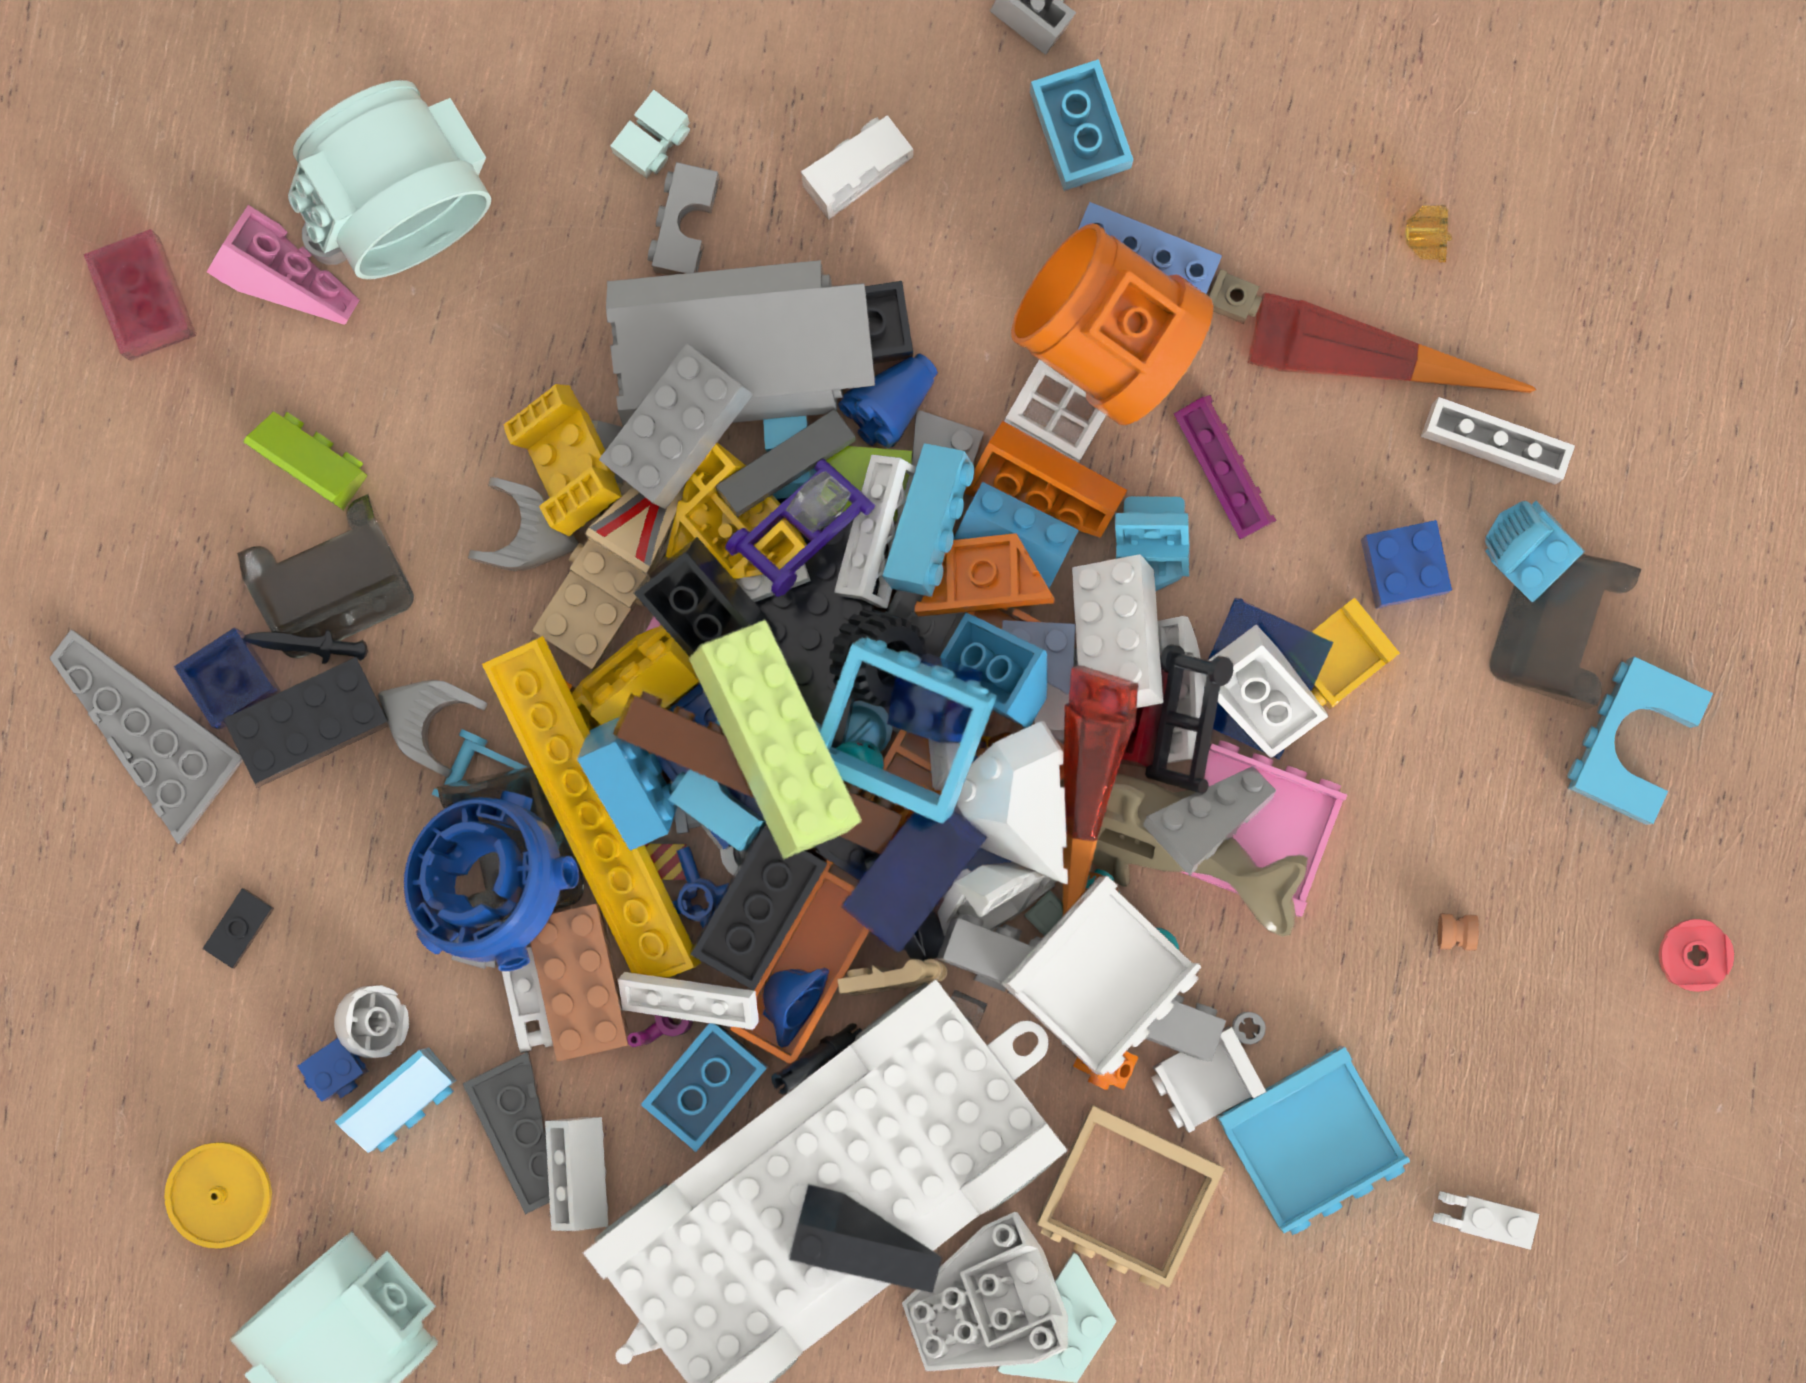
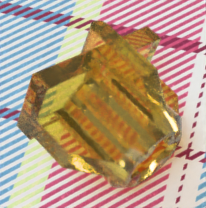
[1406,205,1452,262]

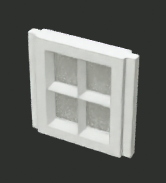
[1004,360,1106,463]

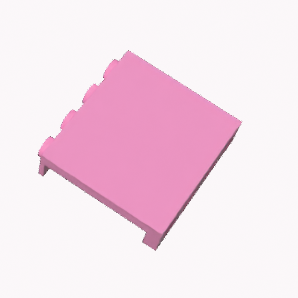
[1181,740,1347,917]

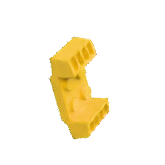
[503,384,622,536]

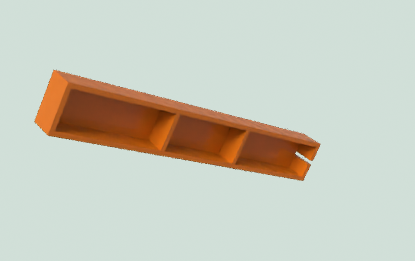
[730,608,1041,1064]

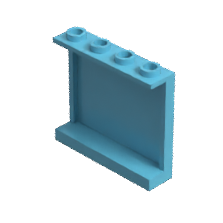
[1216,1046,1411,1235]

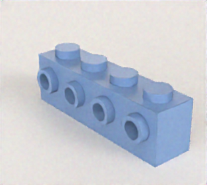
[1078,202,1222,294]

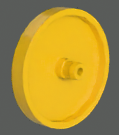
[164,1142,272,1249]

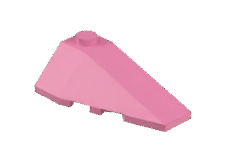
[207,205,359,325]

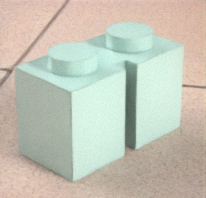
[610,90,690,178]

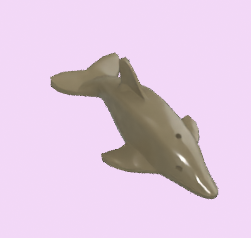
[1060,766,1308,937]

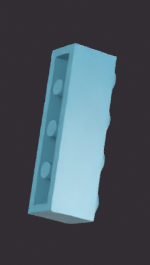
[882,443,974,597]

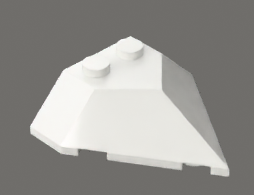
[948,721,1068,884]
[937,862,1057,936]

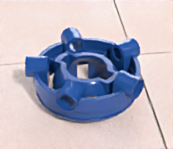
[404,791,579,972]

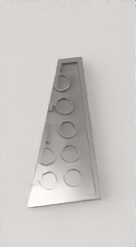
[50,629,243,844]

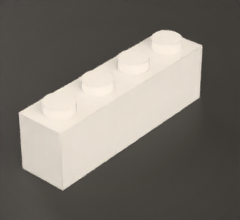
[1421,397,1575,485]

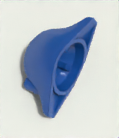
[763,968,830,1048]

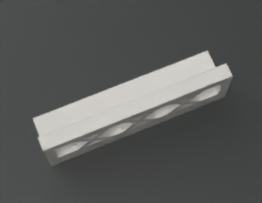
[834,455,916,609]

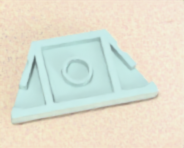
[997,1252,1116,1383]

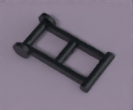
[1145,644,1234,794]

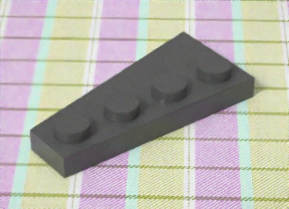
[463,1051,550,1215]

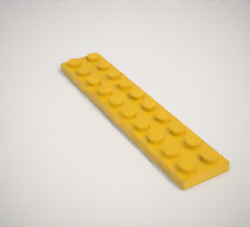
[482,636,701,978]

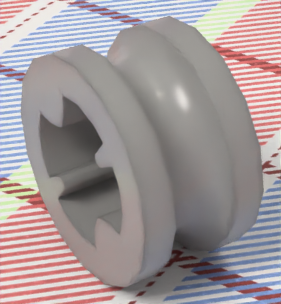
[1232,1012,1266,1045]

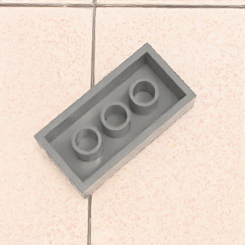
[599,344,753,509]

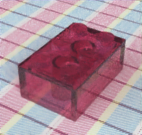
[83,229,197,361]

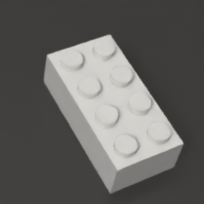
[1072,554,1163,715]

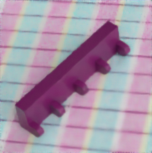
[1174,395,1277,539]

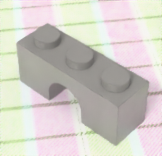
[648,162,720,275]

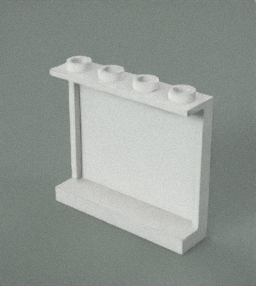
[1001,876,1201,1075]

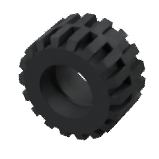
[829,610,926,708]

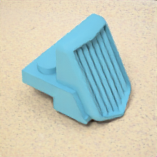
[1115,496,1190,591]
[1485,500,1586,603]

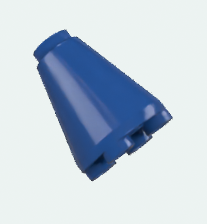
[838,354,938,448]

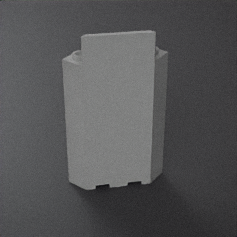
[606,260,875,427]

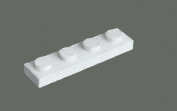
[618,972,759,1030]

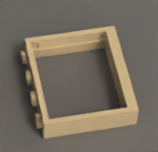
[1036,1104,1225,1289]

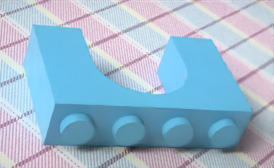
[1567,656,1713,825]
[669,719,822,851]

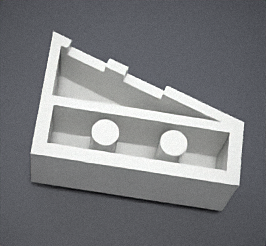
[801,115,913,220]

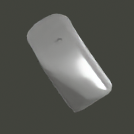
[468,477,579,571]
[378,680,488,778]

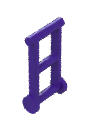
[725,459,875,597]

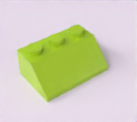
[243,411,368,511]

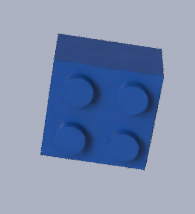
[1361,520,1452,609]

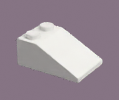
[1201,624,1328,758]

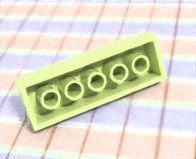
[689,620,861,859]

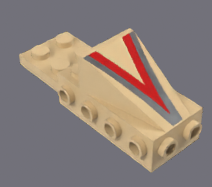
[532,482,685,670]

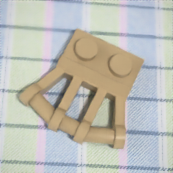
[838,959,948,996]

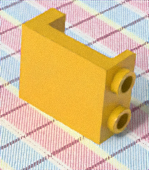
[1284,597,1400,709]

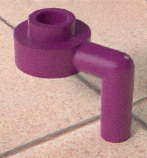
[627,1015,693,1047]

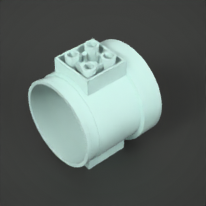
[288,80,491,279]
[230,1232,438,1383]

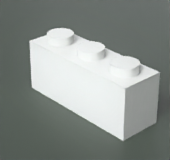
[545,1117,608,1231]

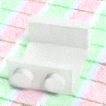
[1151,1026,1266,1133]

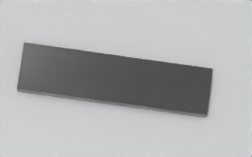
[716,409,856,517]

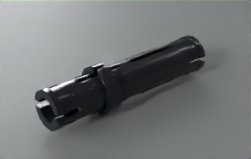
[771,1023,862,1095]

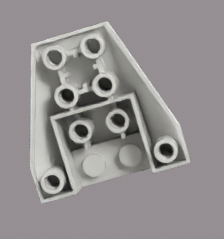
[902,1212,1068,1371]

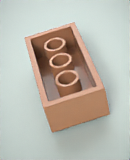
[530,903,629,1062]

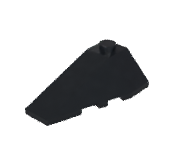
[789,1184,942,1293]

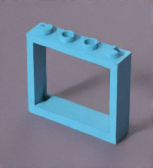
[820,637,997,823]

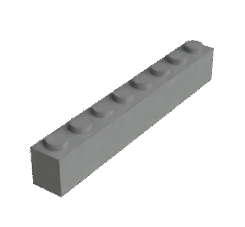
[937,914,1226,1062]

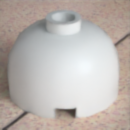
[334,985,409,1058]

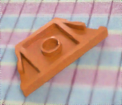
[915,533,1054,617]

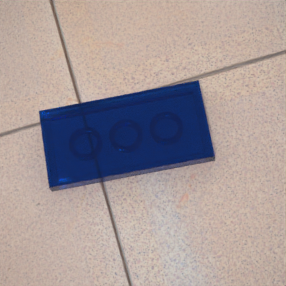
[840,810,987,953]

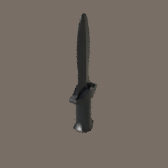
[244,629,368,664]

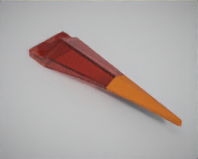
[1247,292,1536,393]
[1063,665,1139,916]

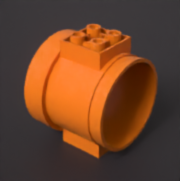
[1011,223,1213,425]

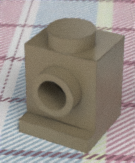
[1209,269,1263,324]

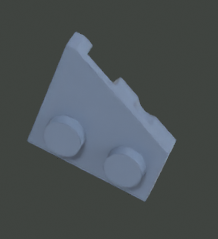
[1002,620,1075,695]

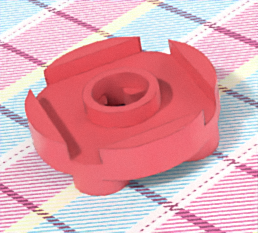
[1659,919,1734,992]

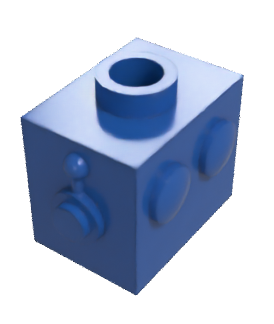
[297,1038,369,1102]

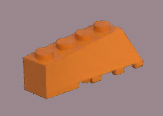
[964,420,1127,538]

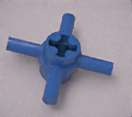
[672,846,729,929]

